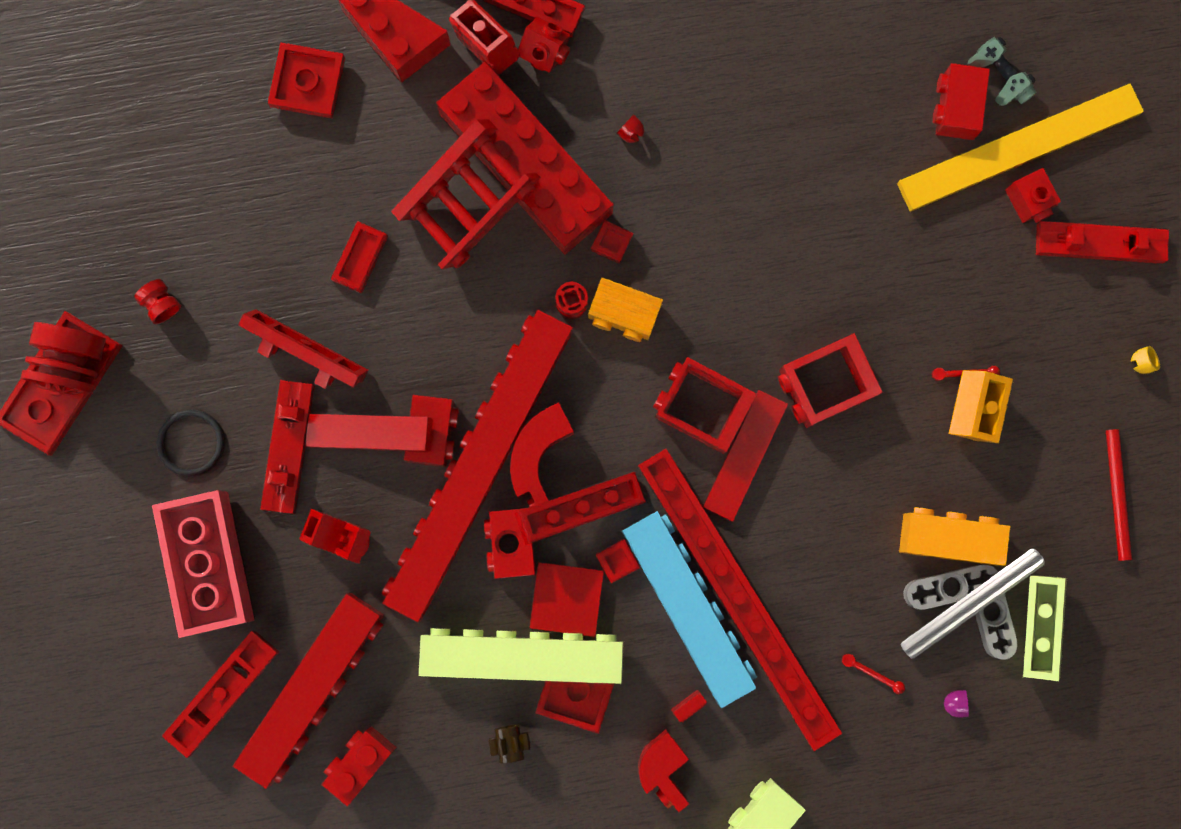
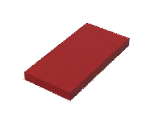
[0,311,123,456]

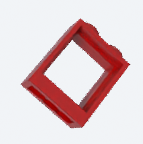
[778,333,883,428]
[653,357,757,454]

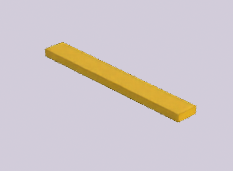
[897,84,1144,212]

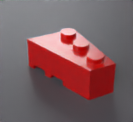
[338,0,451,83]

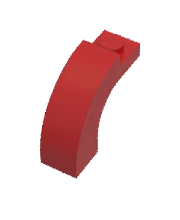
[510,402,574,507]

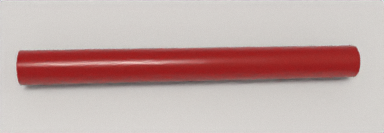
[1106,429,1132,561]

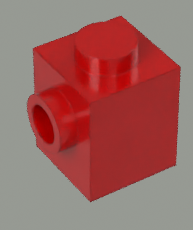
[1005,168,1061,223]

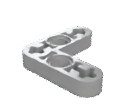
[903,565,1018,659]

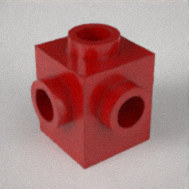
[518,17,571,73]

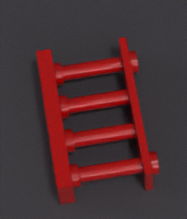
[391,119,541,269]

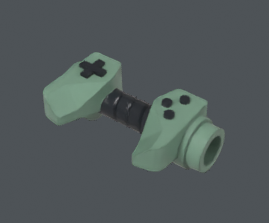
[967,37,1037,106]

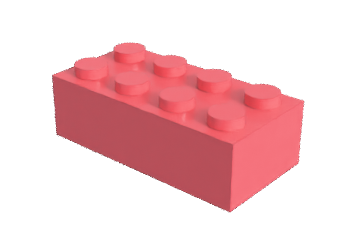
[152,490,255,638]

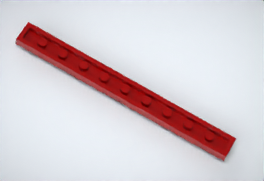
[638,449,842,751]

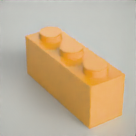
[899,507,1010,566]

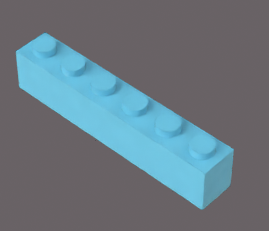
[622,511,757,708]

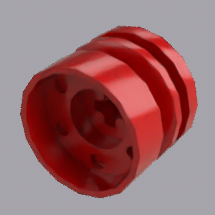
[21,322,106,395]

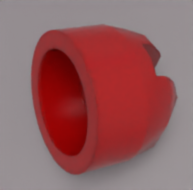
[616,114,644,143]

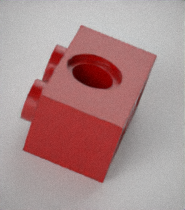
[484,508,536,578]

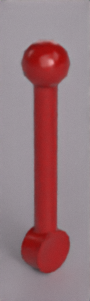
[932,366,1000,381]
[841,654,905,694]

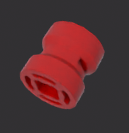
[134,279,181,324]
[555,281,588,319]

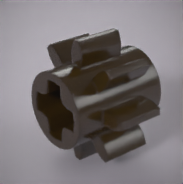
[488,724,531,764]

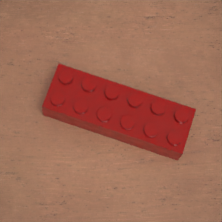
[436,61,614,255]

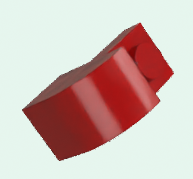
[299,509,371,564]
[638,729,689,812]

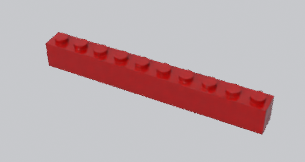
[382,310,573,622]

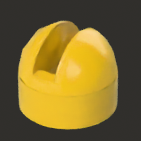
[1131,346,1160,374]

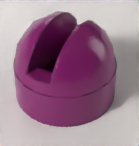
[944,690,969,718]

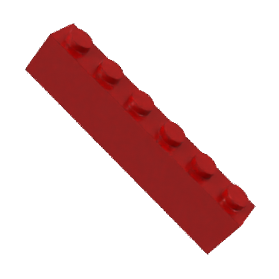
[232,593,384,789]

